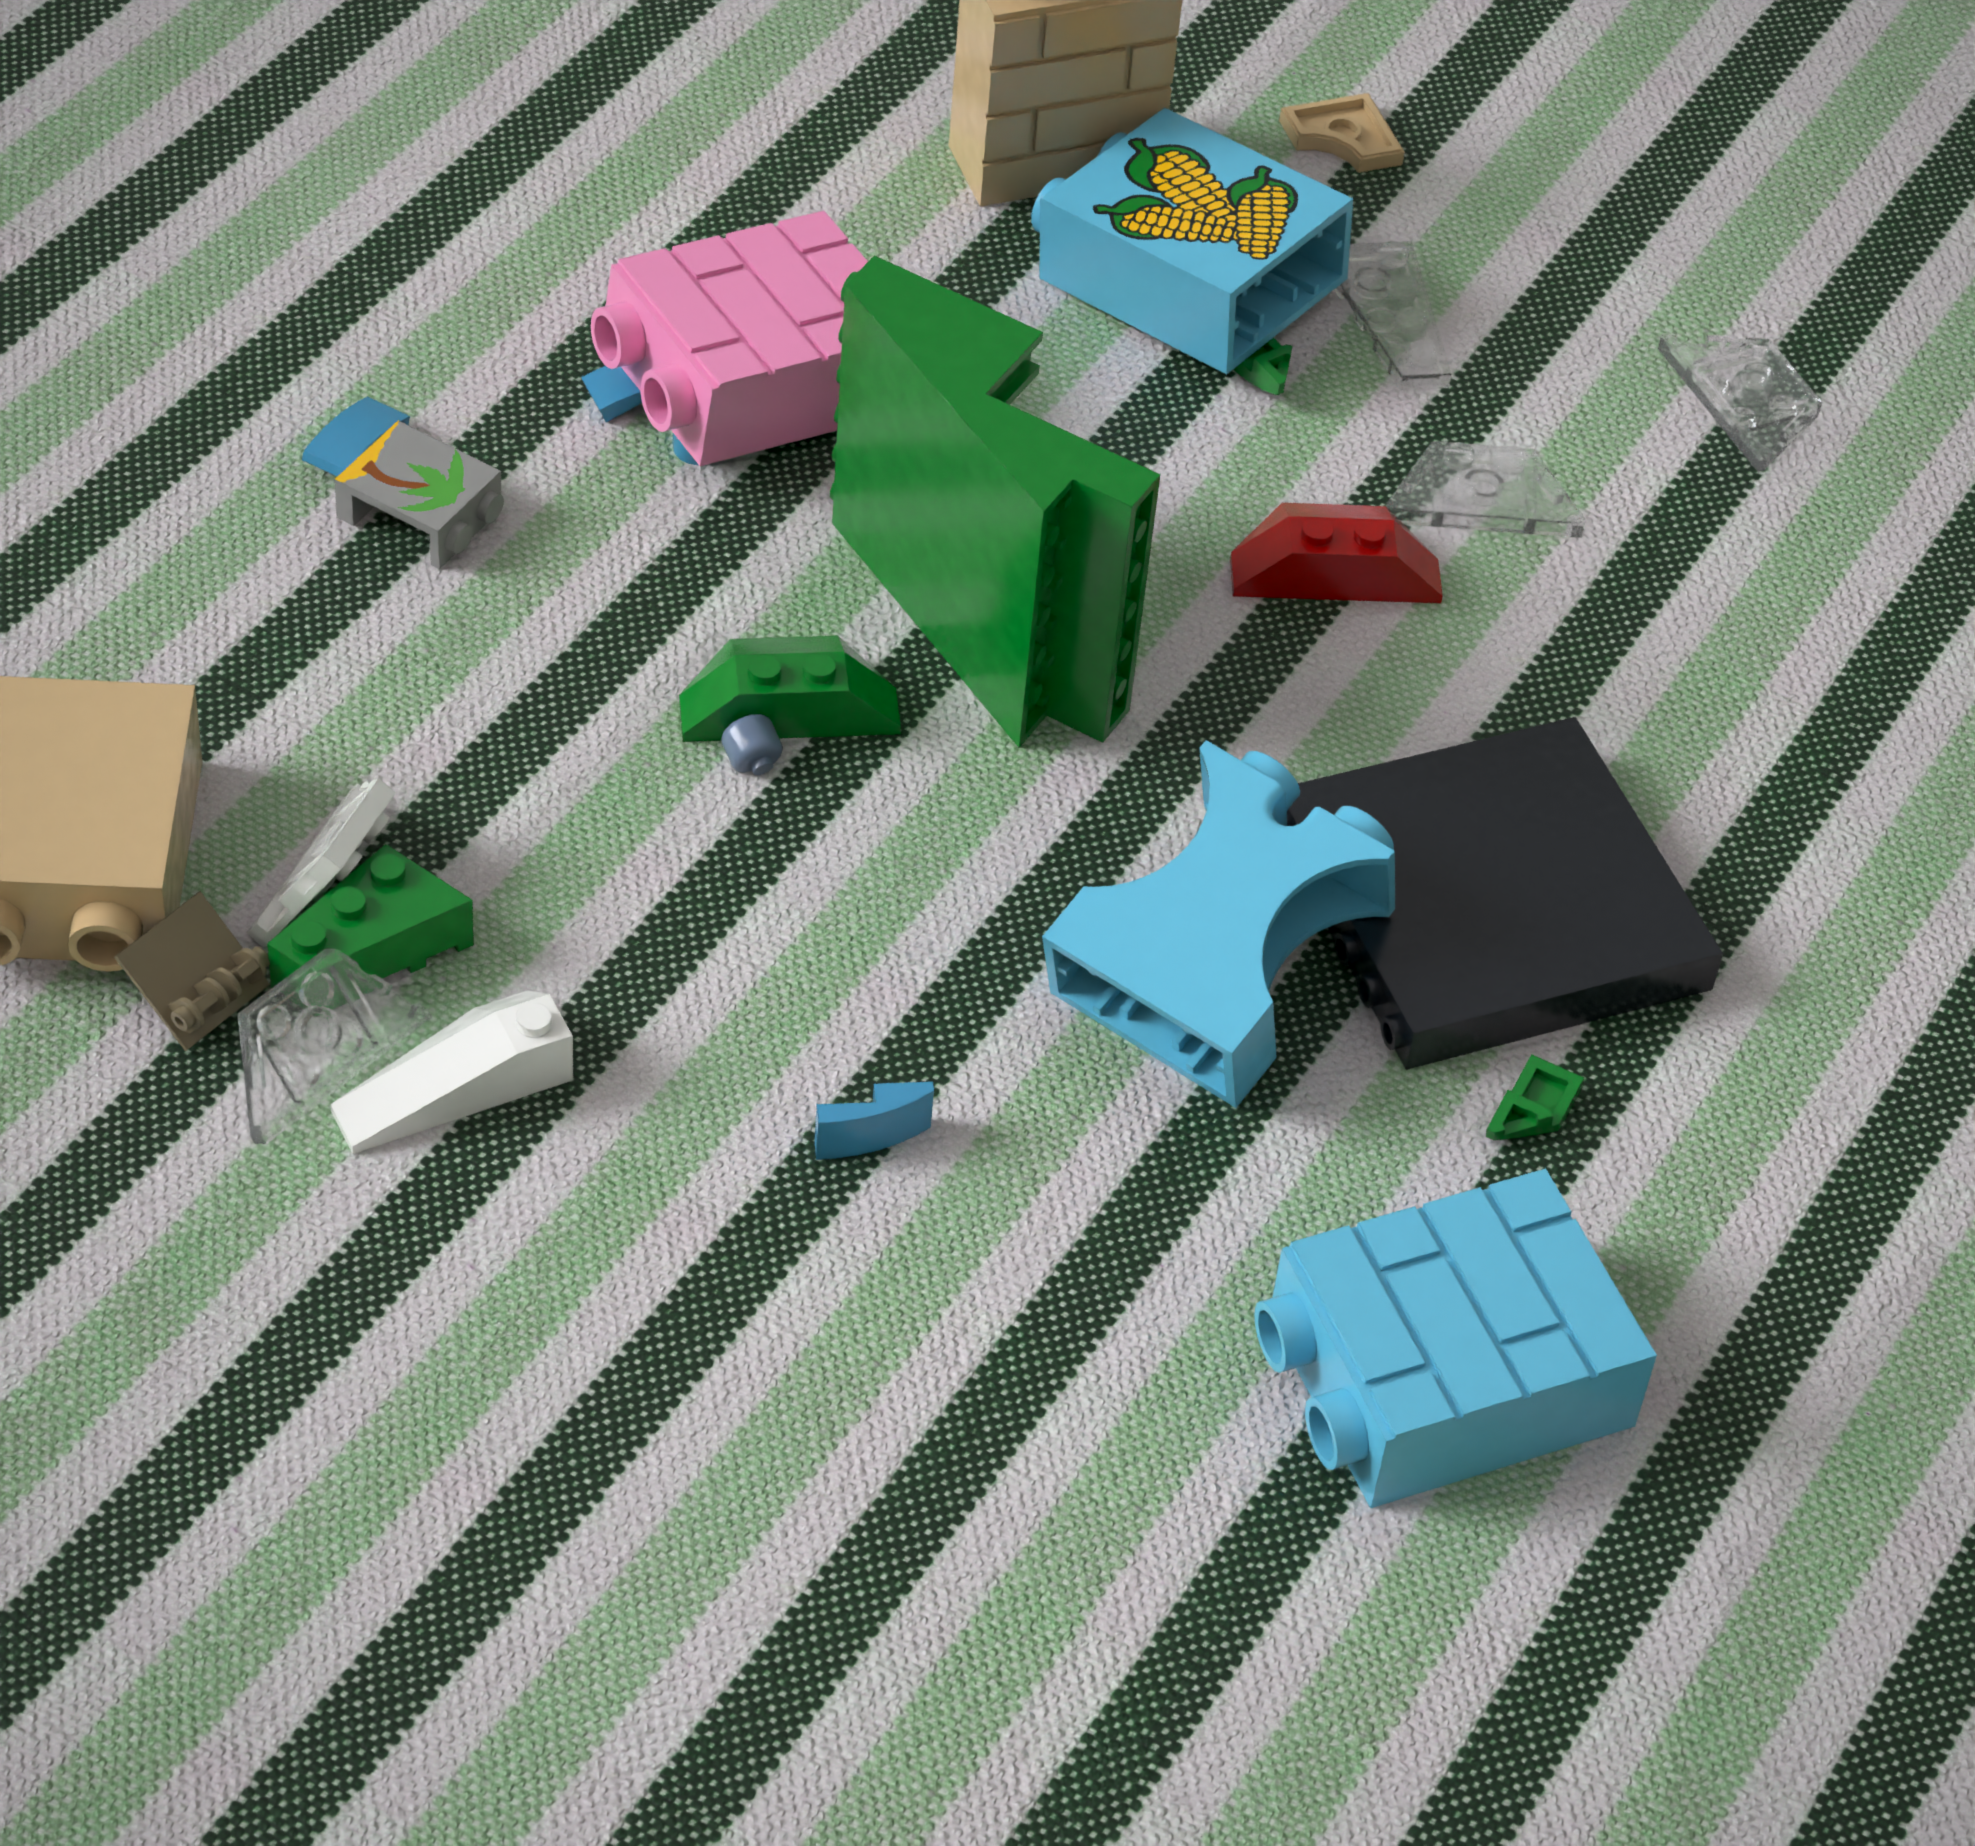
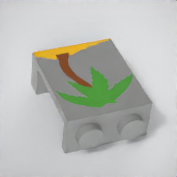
[334,420,504,569]

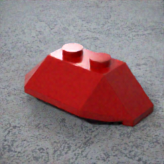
[1230,503,1443,604]

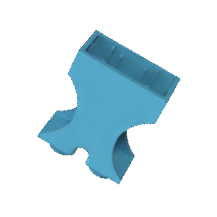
[1042,740,1395,1108]

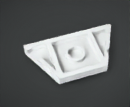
[246,778,396,948]

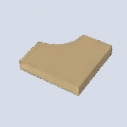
[1279,93,1404,173]

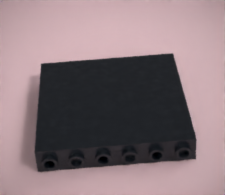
[1287,717,1723,1070]

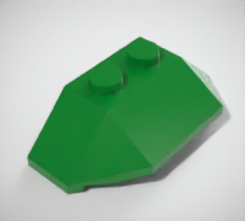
[679,636,901,742]

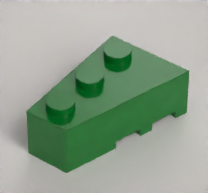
[267,844,474,1017]

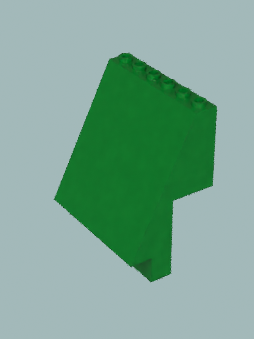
[830,255,1161,748]

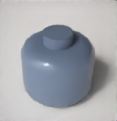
[721,714,783,775]

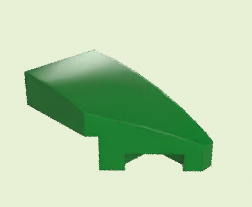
[1233,337,1293,395]
[1486,1054,1584,1140]

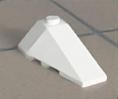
[330,990,573,1154]

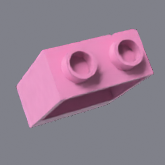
[591,211,868,467]

